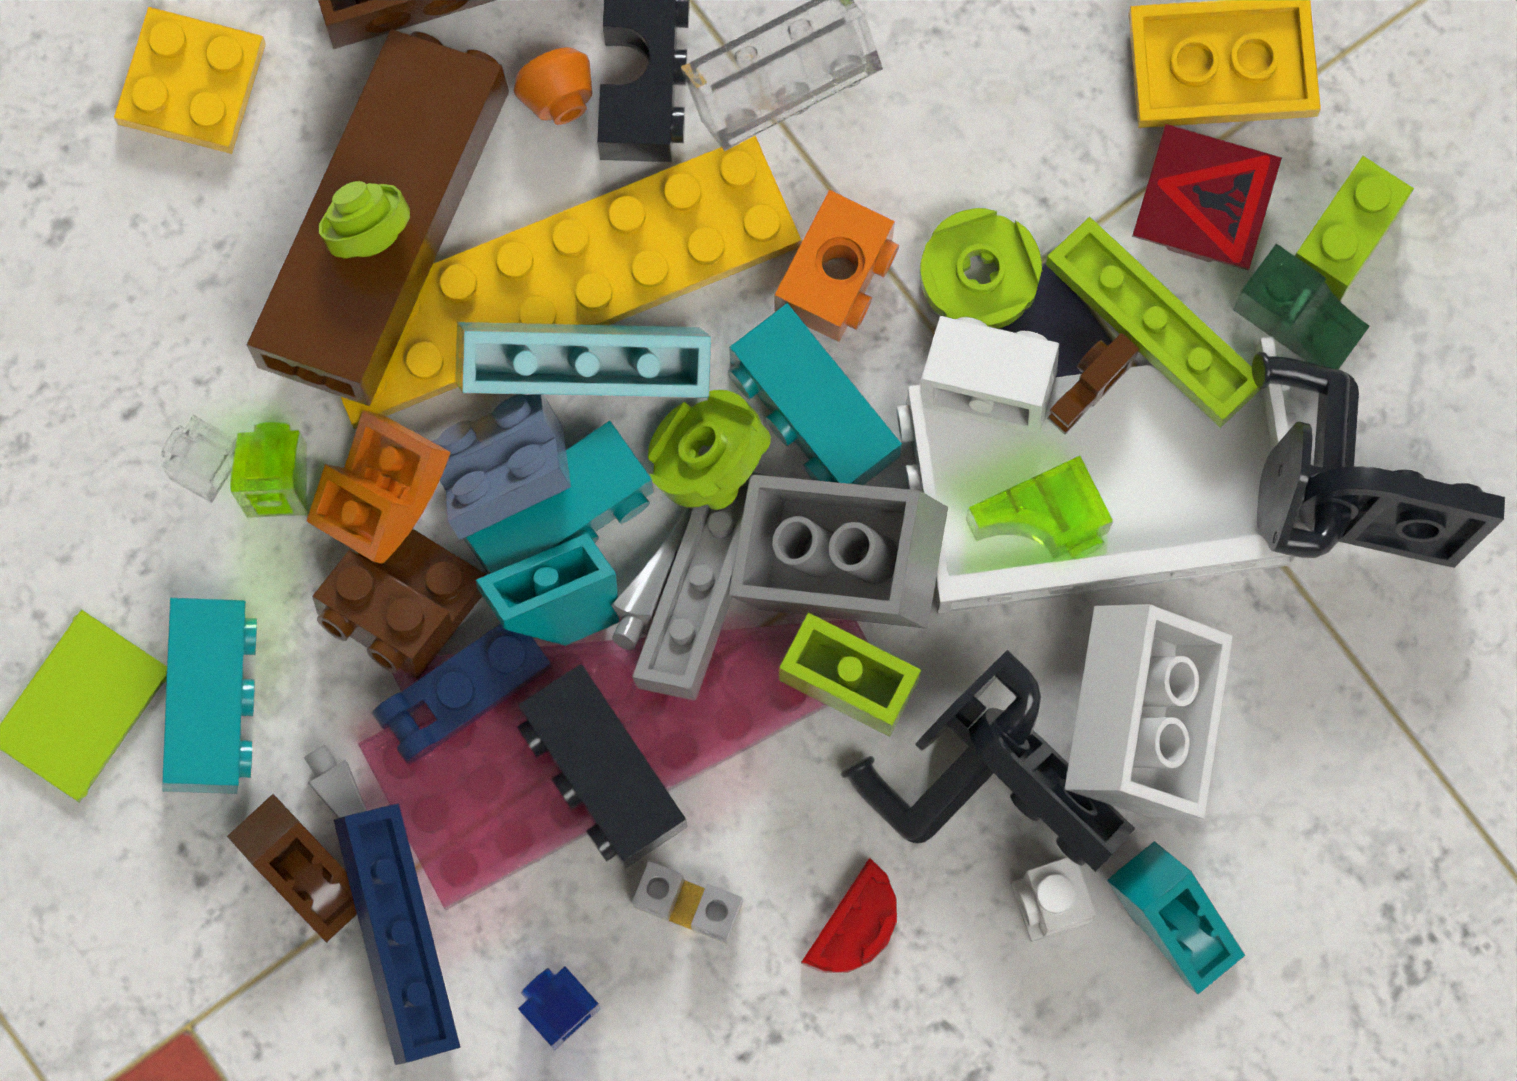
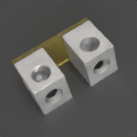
[632,861,743,944]

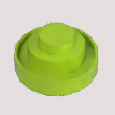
[319,181,410,258]

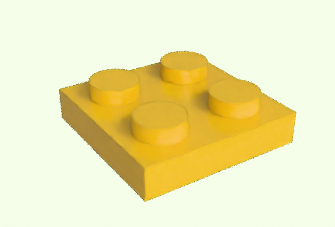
[114,7,266,154]

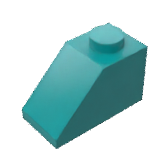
[476,533,620,646]

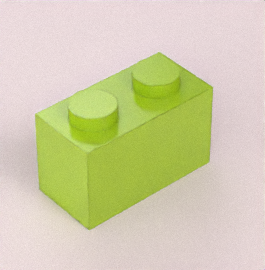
[1287,156,1414,305]
[779,612,921,737]

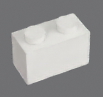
[921,316,1059,435]

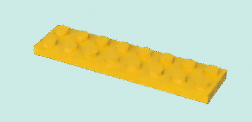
[341,133,802,429]

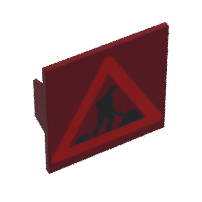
[1132,124,1282,271]

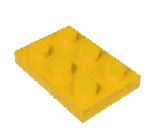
[1128,0,1321,128]

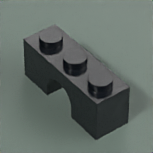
[597,0,690,163]

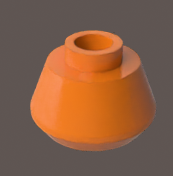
[514,47,593,125]

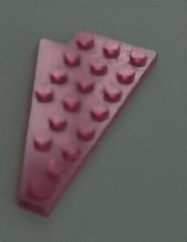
[358,620,869,910]

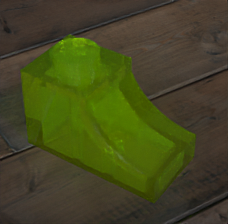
[966,456,1113,559]

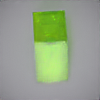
[230,422,308,518]

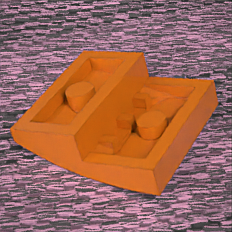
[306,410,451,563]

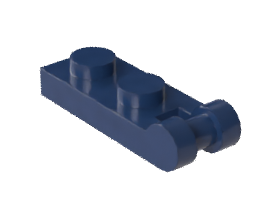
[372,623,552,765]

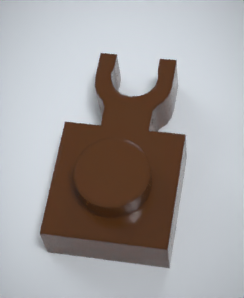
[1047,333,1139,435]

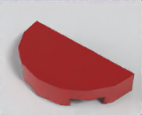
[801,858,897,973]

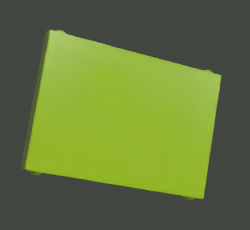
[0,609,167,803]

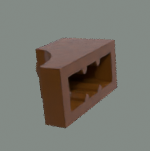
[227,794,357,943]

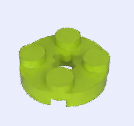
[919,208,1042,329]
[648,389,771,510]

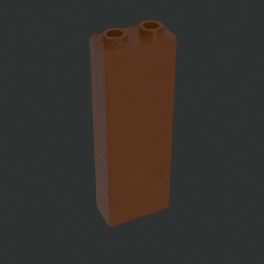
[246,29,509,407]

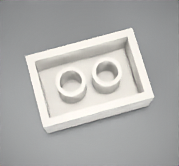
[1064,604,1233,819]

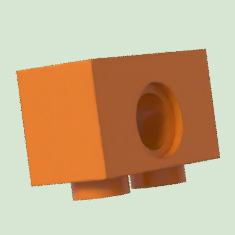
[774,190,899,342]

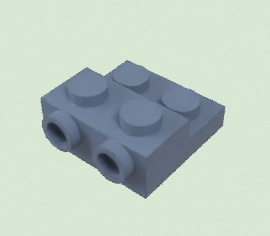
[432,394,571,540]

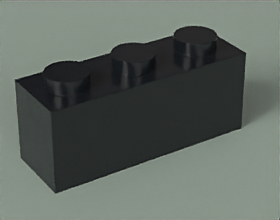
[517,663,688,869]

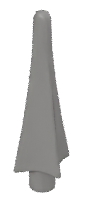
[611,508,693,650]
[304,745,368,818]

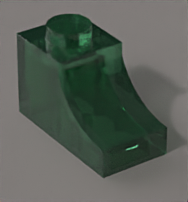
[1233,243,1370,369]

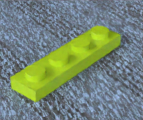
[1046,216,1261,428]

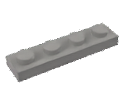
[632,472,767,700]

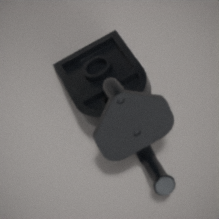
[1252,352,1505,568]
[841,650,1135,872]

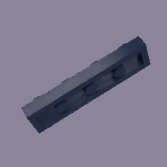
[333,803,461,1065]

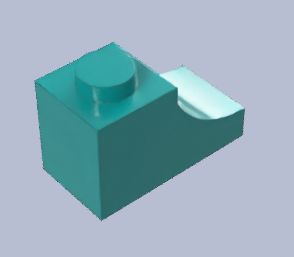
[1107,841,1246,995]

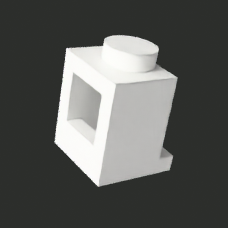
[1011,858,1096,942]

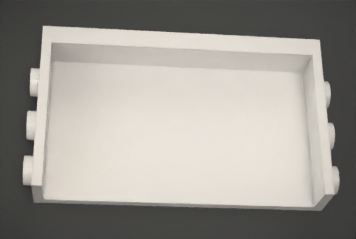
[897,337,1306,613]

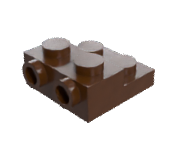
[312,529,487,680]

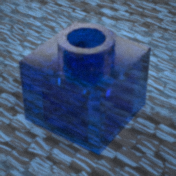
[518,966,601,1051]

